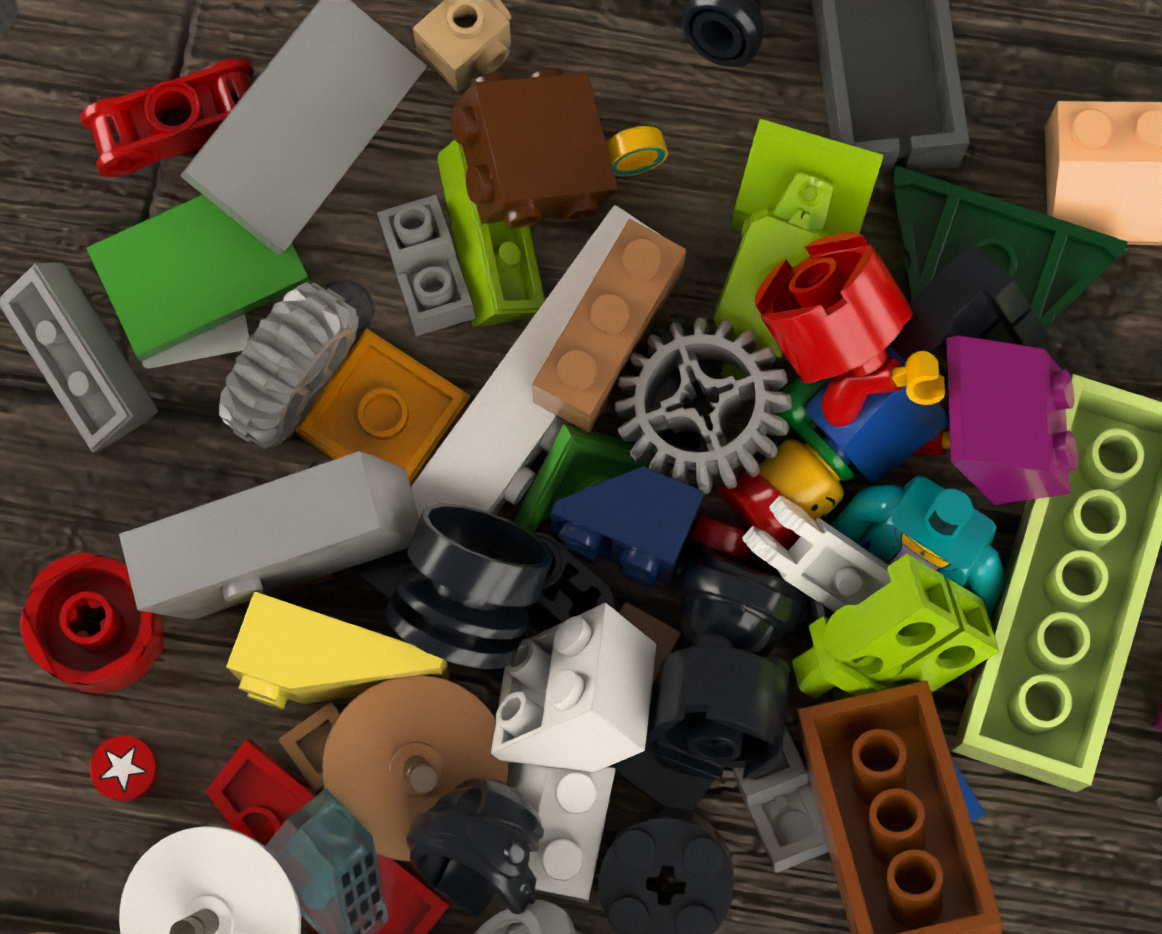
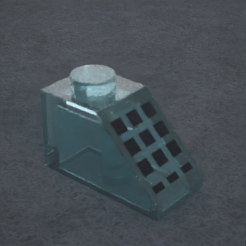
[264,788,388,934]

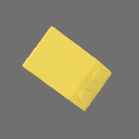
[226,591,451,709]

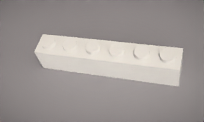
[411,205,662,519]

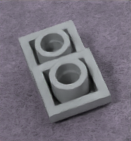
[377,195,476,337]

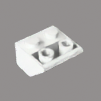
[491,603,657,772]

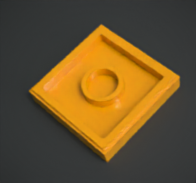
[295,328,472,487]

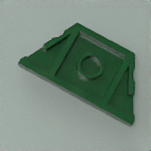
[891,165,1128,329]

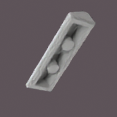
[0,262,158,453]

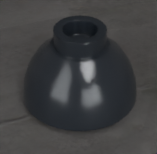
[681,0,764,67]

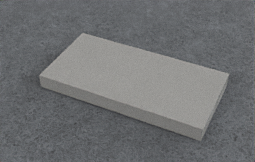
[180,0,427,256]

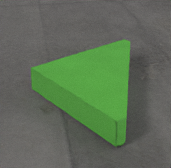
[513,424,653,532]

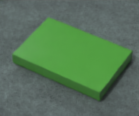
[86,195,310,362]

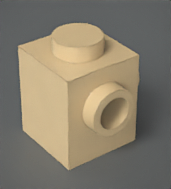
[413,0,511,93]

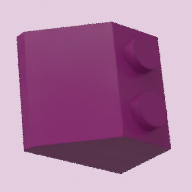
[946,336,1078,505]

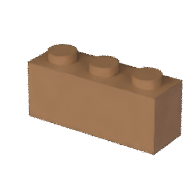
[532,219,686,434]

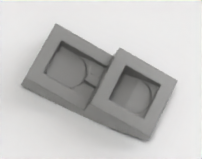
[731,725,829,873]

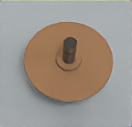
[322,675,508,861]

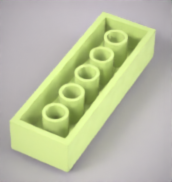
[951,374,1162,792]

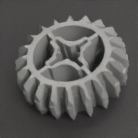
[219,282,359,449]
[615,317,792,494]

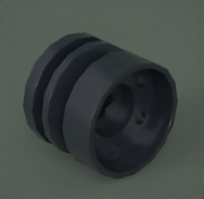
[384,503,554,669]

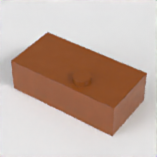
[797,681,1003,934]

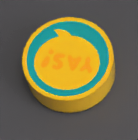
[606,126,668,177]

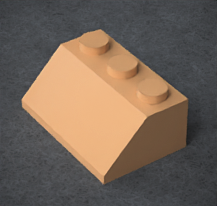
[1044,101,1162,245]

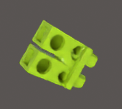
[792,553,1000,701]

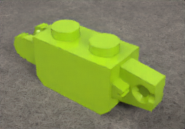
[713,170,834,381]

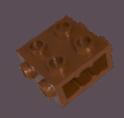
[451,68,618,229]

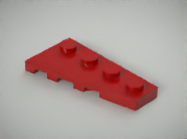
[205,739,453,934]

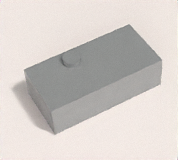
[119,451,419,620]

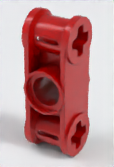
[80,58,254,178]

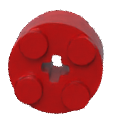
[755,232,913,383]
[20,553,165,693]

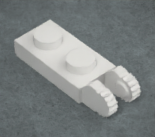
[742,495,891,613]

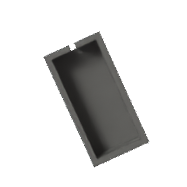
[811,0,969,176]

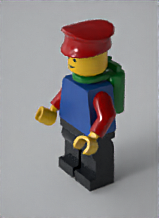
[716,243,1049,551]

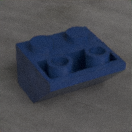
[551,466,704,588]

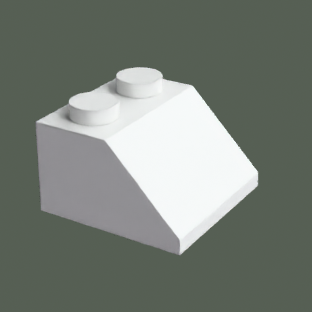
[507,761,616,904]

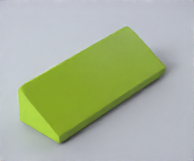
[437,140,545,327]

